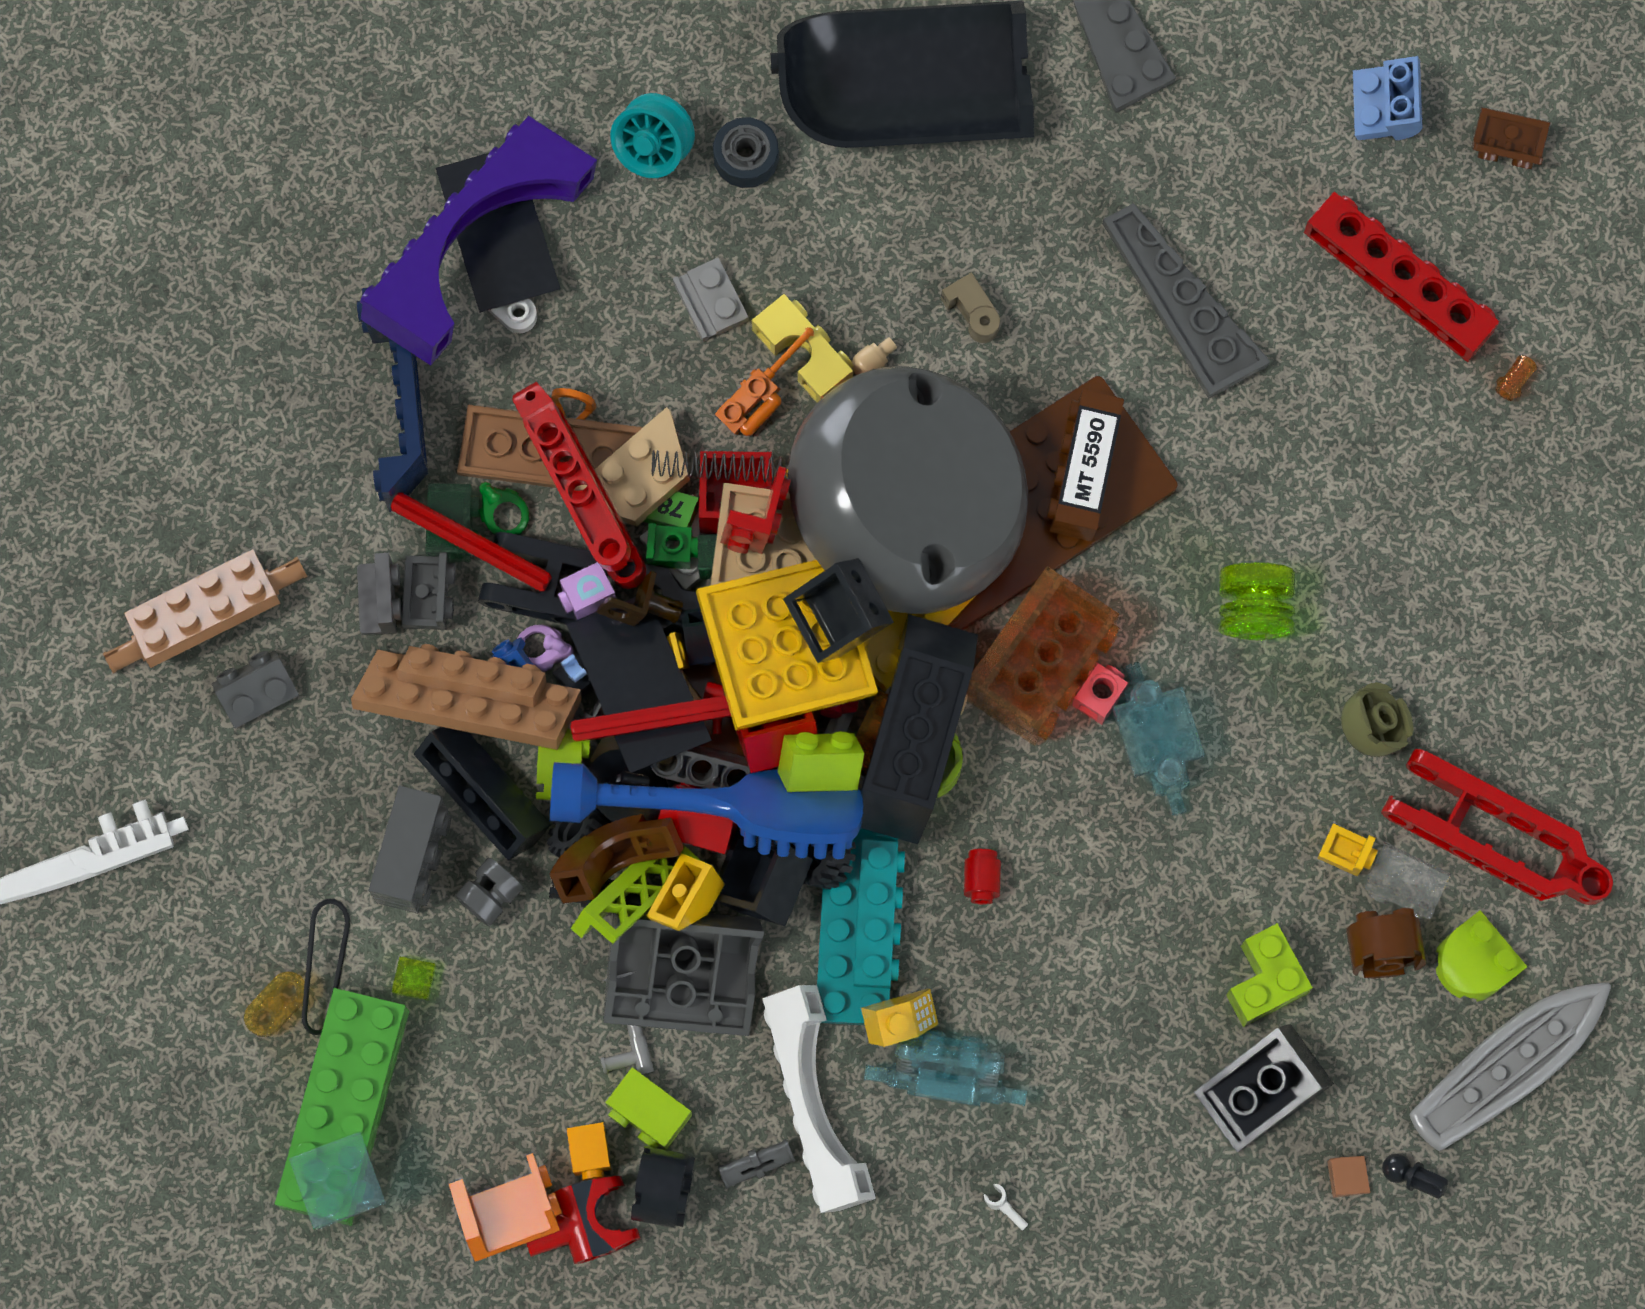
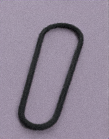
[302,899,350,1035]

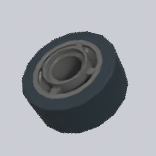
[713,117,779,188]

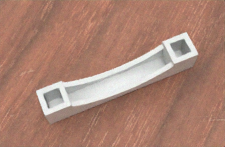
[762,985,876,1213]

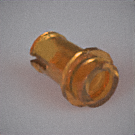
[1495,355,1537,401]

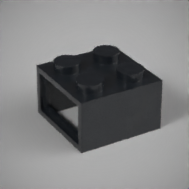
[783,558,894,663]
[716,831,813,927]

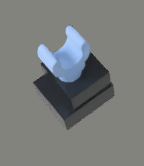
[553,653,594,697]

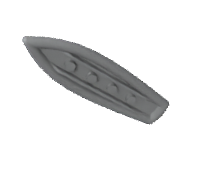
[1410,982,1611,1151]

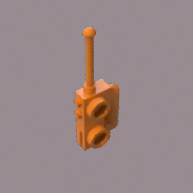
[715,327,814,436]

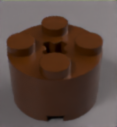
[1346,908,1426,979]

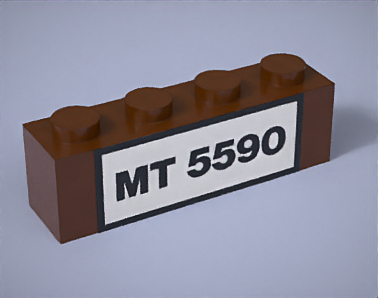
[1046,389,1124,542]

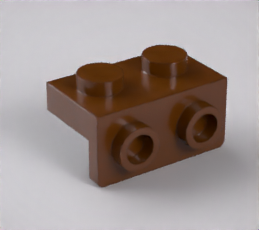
[1471,107,1550,169]

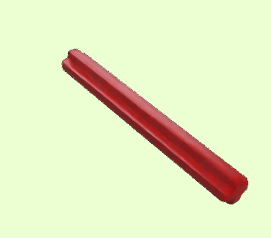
[390,492,552,591]
[570,695,731,742]

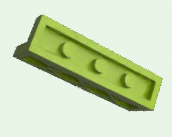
[570,845,700,944]

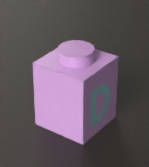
[557,562,616,620]

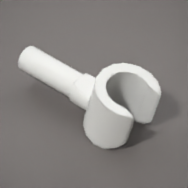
[984,1184,1028,1231]

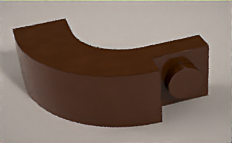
[549,814,684,904]

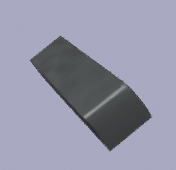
[651,745,779,788]

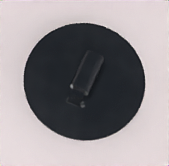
[589,749,668,822]

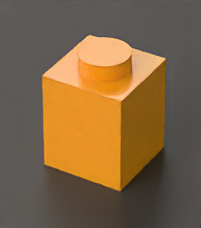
[566,1122,612,1181]

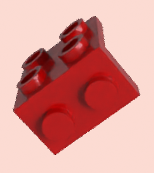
[720,466,791,554]

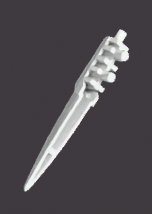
[0,799,189,904]

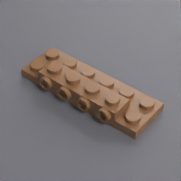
[351,644,582,750]

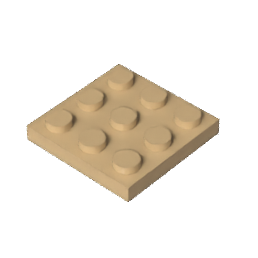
[710,483,816,585]

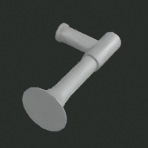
[600,971,654,1075]

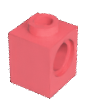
[1072,663,1128,725]

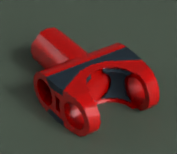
[526,1176,641,1265]

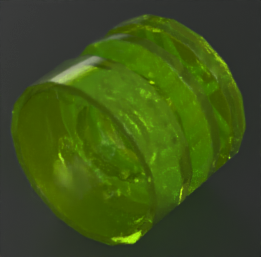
[1219,562,1295,640]

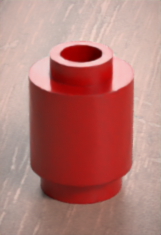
[964,849,1001,905]

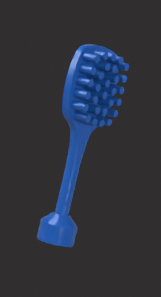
[550,762,863,859]

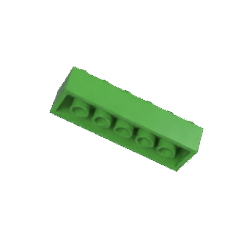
[275,988,410,1226]

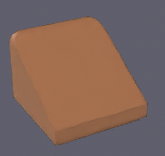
[1327,1156,1370,1198]

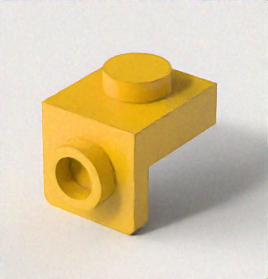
[1317,823,1378,876]

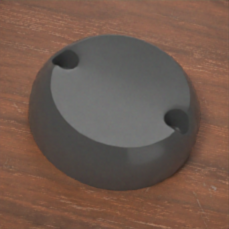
[788,366,1028,614]

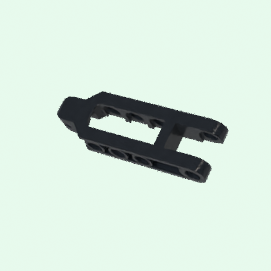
[478,532,700,636]

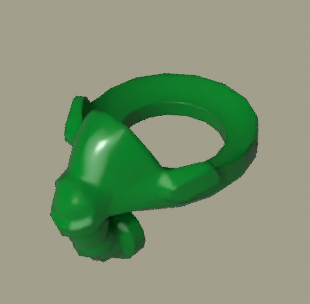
[479,482,529,535]

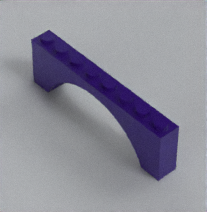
[360,116,597,366]

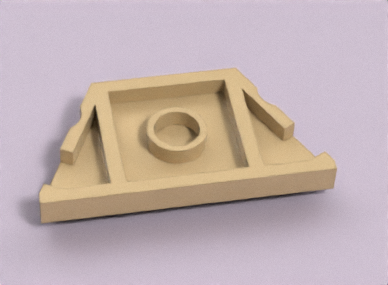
[574,407,690,526]

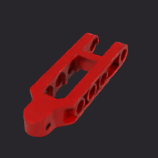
[512,382,646,589]
[1381,749,1613,905]

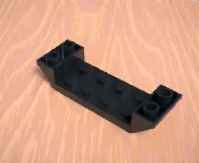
[859,614,978,844]

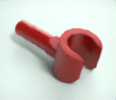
[703,682,724,734]

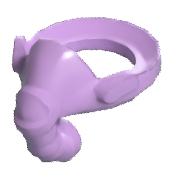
[517,625,574,672]

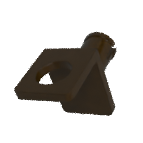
[597,571,683,627]

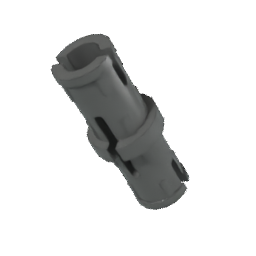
[718,1139,795,1189]

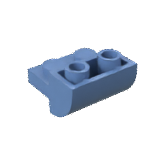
[1353,56,1422,140]

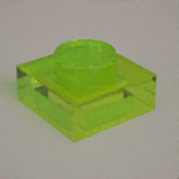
[391,956,436,1001]

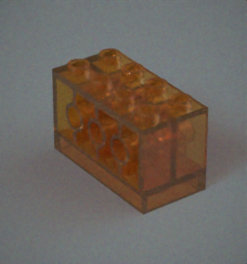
[966,566,1120,746]

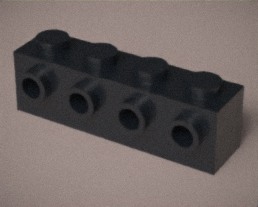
[414,727,551,861]

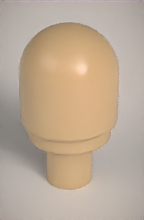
[852,337,897,375]

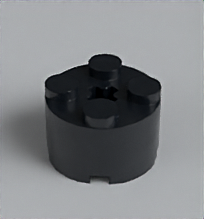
[631,1146,695,1228]

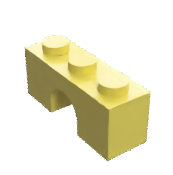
[752,294,854,403]

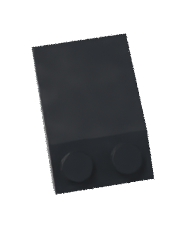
[1194,1024,1334,1152]

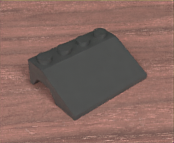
[603,912,764,1036]

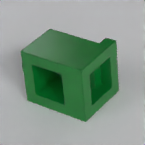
[646,523,699,569]

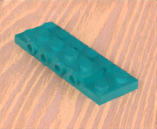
[817,828,905,1025]

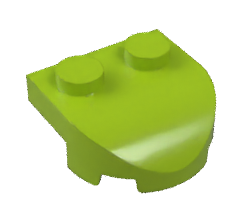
[1436,910,1527,1002]

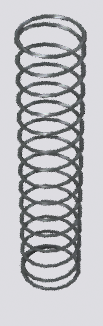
[651,450,783,482]

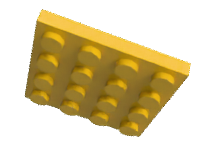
[696,560,878,731]

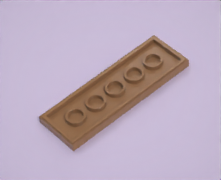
[457,405,678,488]

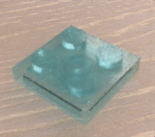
[289,1132,386,1231]

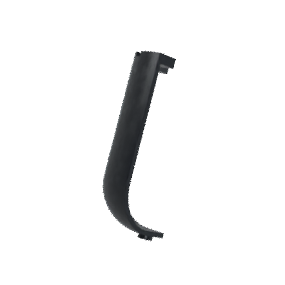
[770,0,1034,148]

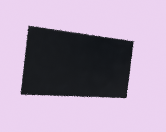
[435,153,561,313]
[566,597,712,773]

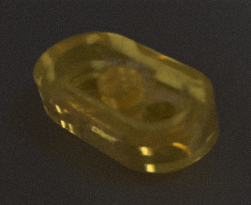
[244,971,305,1037]

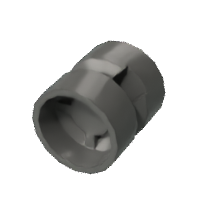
[454,857,524,927]

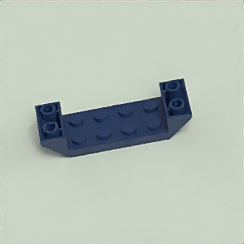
[357,288,428,512]

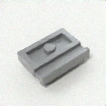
[672,258,749,342]

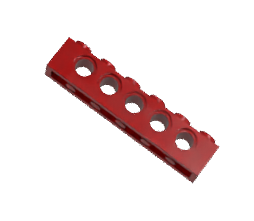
[1304,191,1500,362]

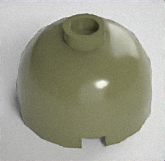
[1341,682,1414,757]

